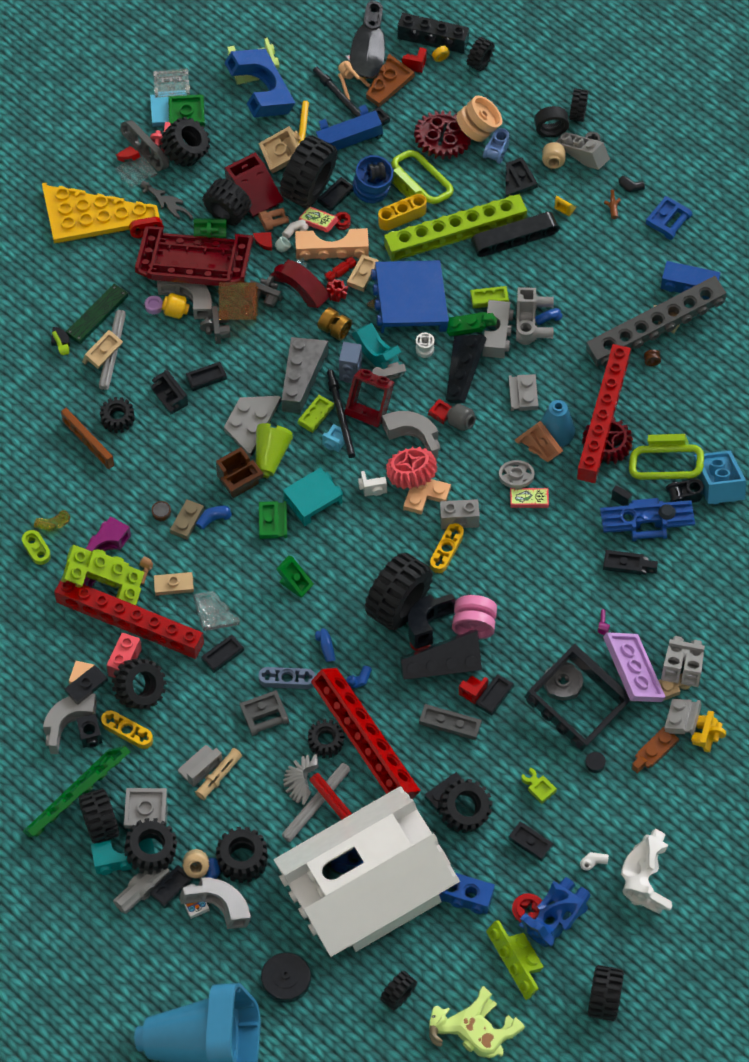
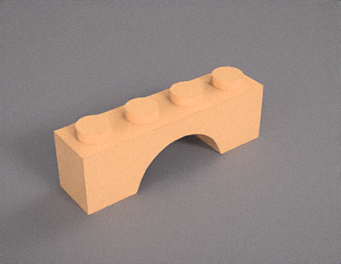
[295,228,369,260]

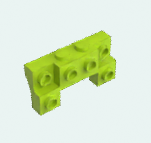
[61,545,144,605]

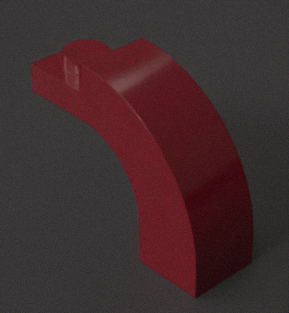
[269,260,330,308]

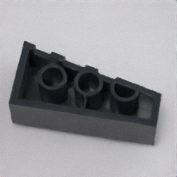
[400,629,482,680]

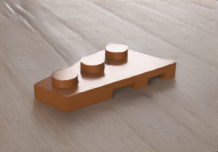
[366,54,415,107]

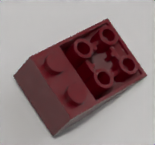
[225,152,284,217]

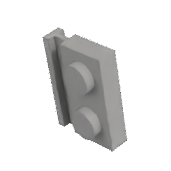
[508,374,538,411]
[664,699,702,735]

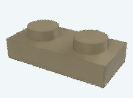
[170,499,204,540]

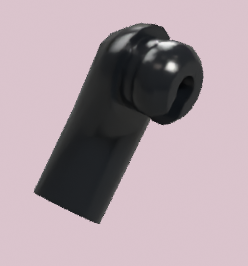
[618,176,645,192]

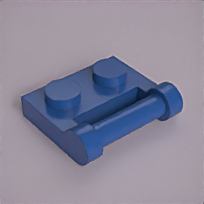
[646,196,692,240]

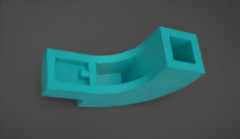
[351,323,401,369]

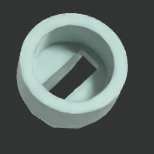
[275,236,291,252]

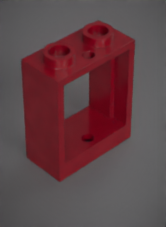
[344,369,395,428]

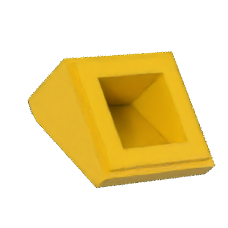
[554,196,576,216]

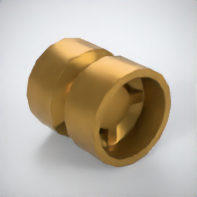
[318,307,352,341]

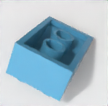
[694,450,746,504]

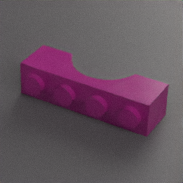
[83,516,131,587]

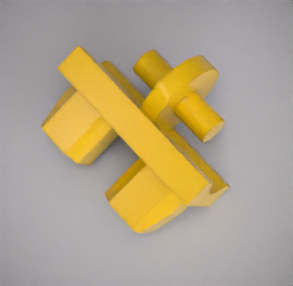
[691,711,726,752]

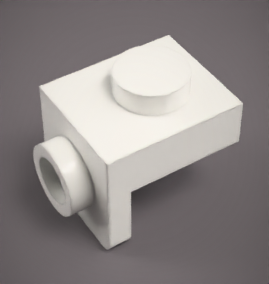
[358,471,387,496]

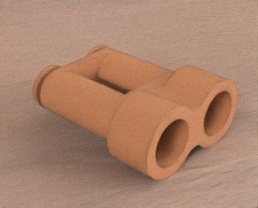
[258,208,289,231]

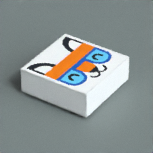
[184,902,210,919]

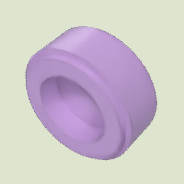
[145,296,163,314]

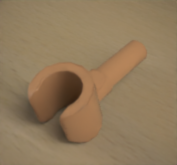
[140,556,153,585]

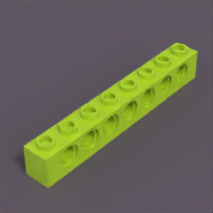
[384,194,527,261]

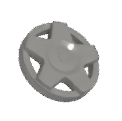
[499,460,534,490]

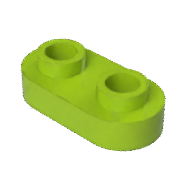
[22,530,51,565]

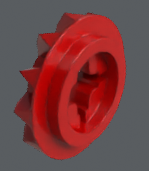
[512,893,542,922]

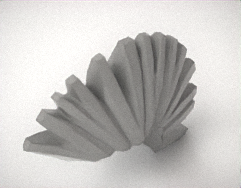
[283,754,318,805]

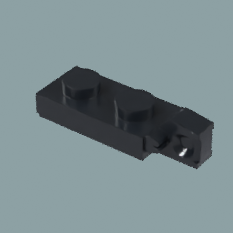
[603,550,658,575]

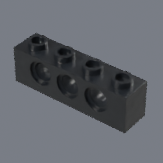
[397,12,469,54]

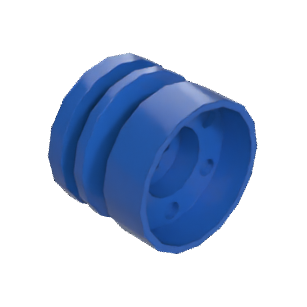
[352,155,393,203]

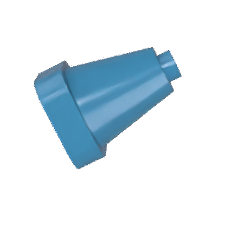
[134,983,260,1062]

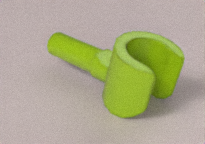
[52,331,70,355]

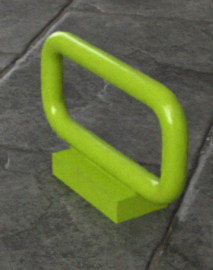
[391,150,454,204]
[629,434,704,480]

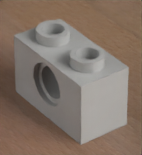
[440,499,480,529]

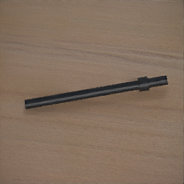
[313,67,382,140]
[327,369,356,458]

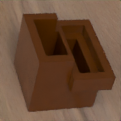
[216,447,264,498]

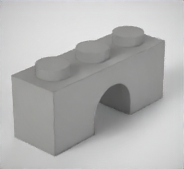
[482,300,514,358]

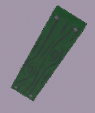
[66,284,128,344]

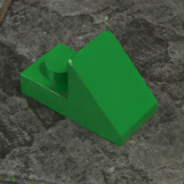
[276,556,314,597]

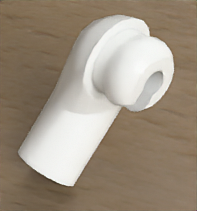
[282,219,309,239]
[580,852,609,871]

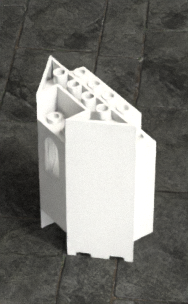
[273,786,460,957]

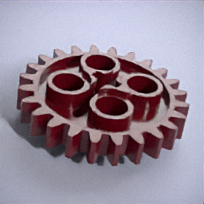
[414,110,471,160]

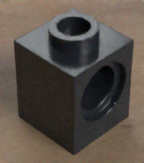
[76,714,103,748]

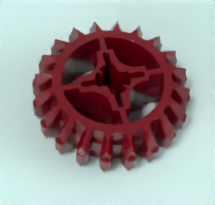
[582,417,633,465]

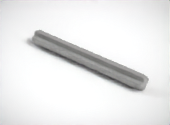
[99,310,126,390]
[282,763,350,842]

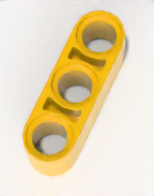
[378,194,427,231]

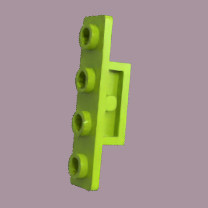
[486,920,544,1000]

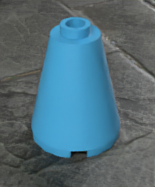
[540,400,575,447]

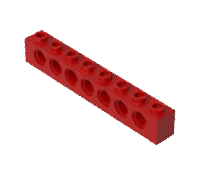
[577,344,631,483]
[54,580,204,659]
[311,668,421,799]

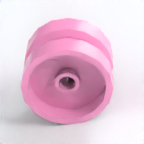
[452,595,497,639]

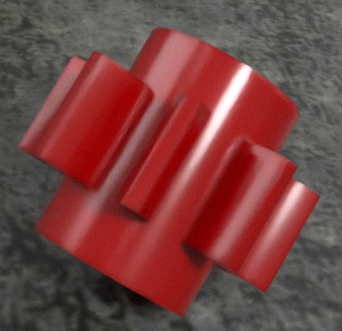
[326,279,348,302]

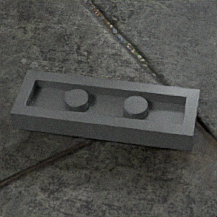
[419,704,482,740]

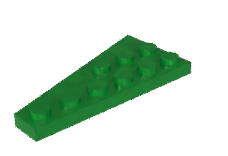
[23,746,130,837]

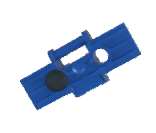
[600,498,695,542]

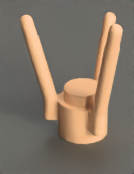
[338,61,370,101]

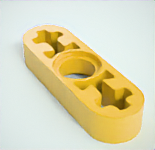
[430,523,464,573]
[101,710,153,749]

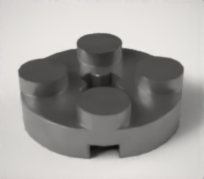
[544,662,583,700]

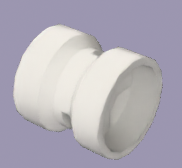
[416,332,434,358]

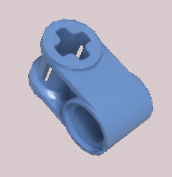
[483,128,509,164]

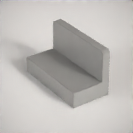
[178,745,223,787]

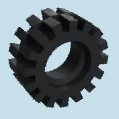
[467,37,495,72]
[569,88,589,122]
[100,397,135,433]
[308,719,344,758]
[380,971,417,1011]

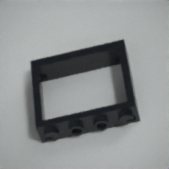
[524,644,630,751]

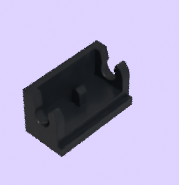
[151,369,188,415]

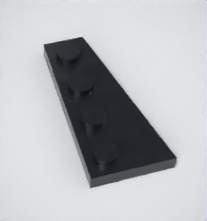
[446,335,487,403]

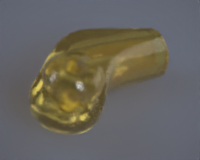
[34,510,70,532]

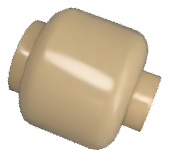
[542,142,565,169]
[183,849,209,878]

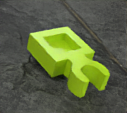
[521,768,557,804]

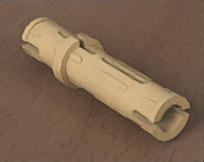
[195,748,242,800]

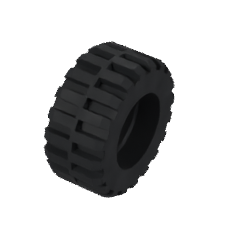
[279,135,338,208]
[365,553,433,630]

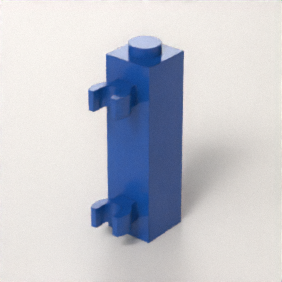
[316,105,383,150]

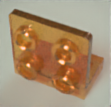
[219,282,258,320]

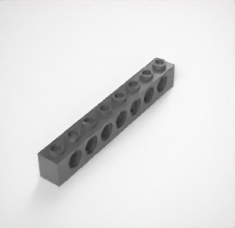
[586,276,726,367]

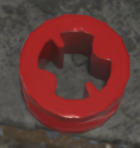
[335,212,351,230]

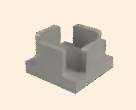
[124,788,168,829]

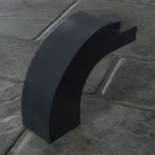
[408,594,455,649]

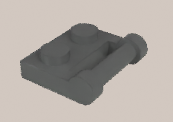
[240,690,289,736]

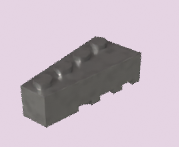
[282,337,328,413]

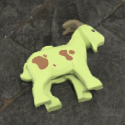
[429,986,525,1058]

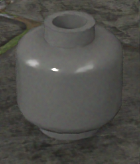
[447,404,476,431]

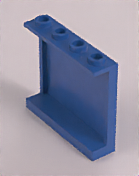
[371,260,449,333]

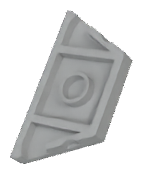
[224,396,281,457]

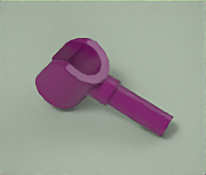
[597,609,610,635]

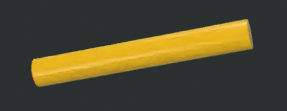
[299,101,309,144]

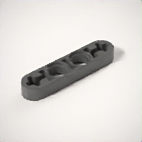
[120,120,170,171]

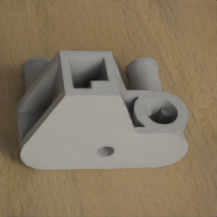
[516,287,554,345]

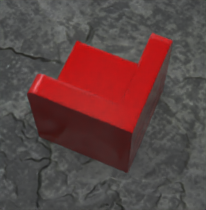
[402,47,427,73]
[459,676,488,704]

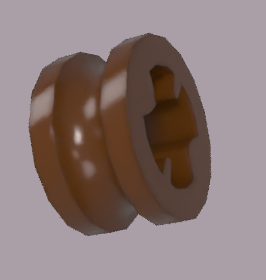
[644,350,661,366]

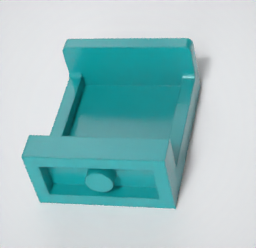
[283,467,343,526]

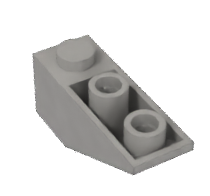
[556,132,610,170]

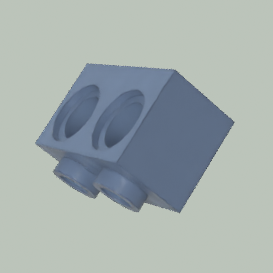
[339,342,362,383]

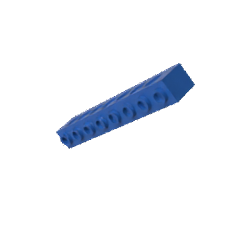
[331,848,495,914]

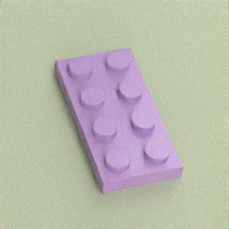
[603,632,666,702]

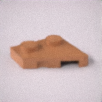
[515,421,563,462]

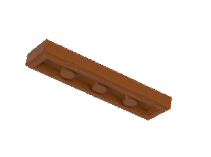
[61,408,114,469]

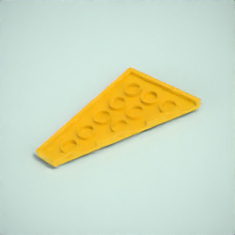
[42,183,160,244]

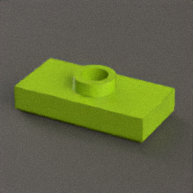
[470,286,509,309]
[297,395,334,433]

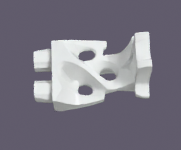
[621,829,672,914]

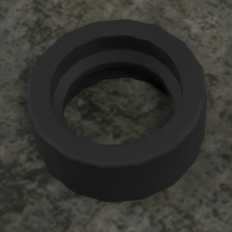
[534,106,569,138]

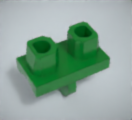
[194,218,227,238]

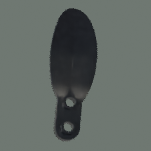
[350,1,385,79]

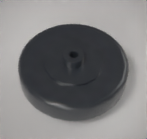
[261,952,311,1003]

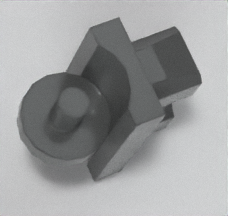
[248,276,283,308]
[200,306,231,344]

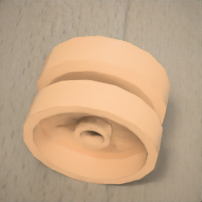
[456,96,502,142]

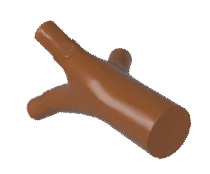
[604,189,621,219]

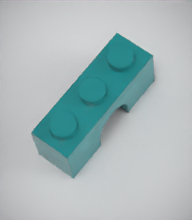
[91,838,155,875]

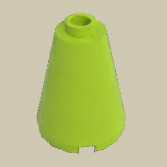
[256,423,293,478]

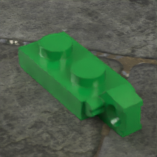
[447,312,497,337]

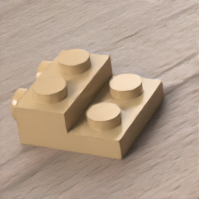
[259,126,301,173]

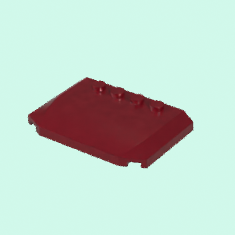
[135,226,253,287]

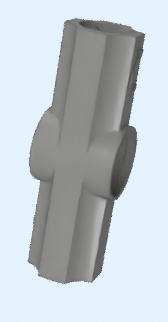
[113,868,170,914]

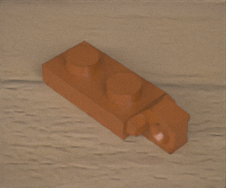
[631,726,679,774]

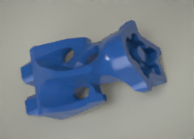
[519,877,591,947]

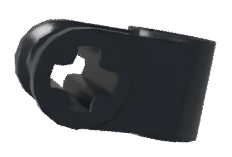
[666,479,704,503]

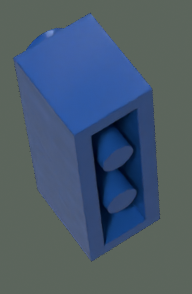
[661,261,721,299]

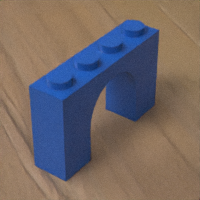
[224,49,295,117]

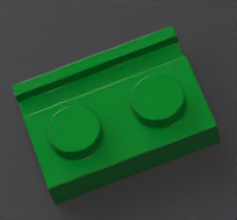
[259,501,287,539]

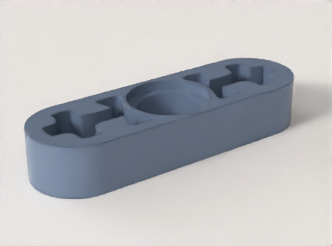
[258,667,315,689]

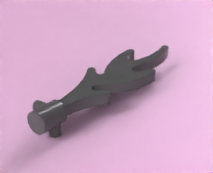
[140,181,193,220]

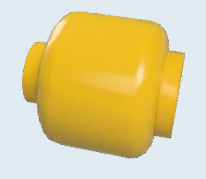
[161,293,190,319]

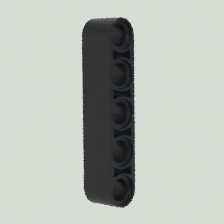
[471,212,560,257]

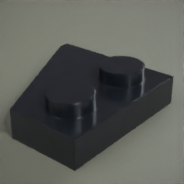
[505,157,538,198]

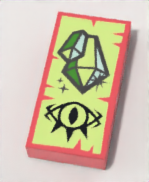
[299,207,338,233]
[510,488,549,508]

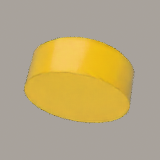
[432,46,450,62]

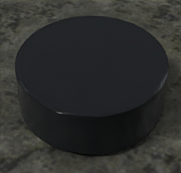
[585,752,606,773]

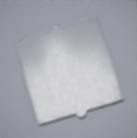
[115,154,157,190]

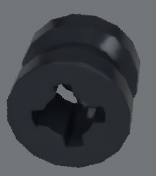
[367,162,386,182]

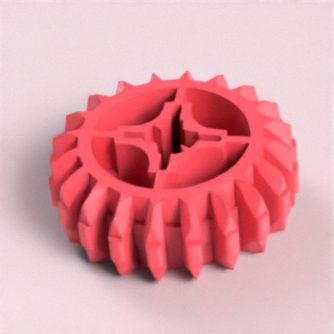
[386,446,437,490]

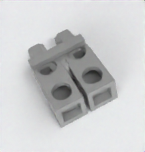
[661,636,705,687]

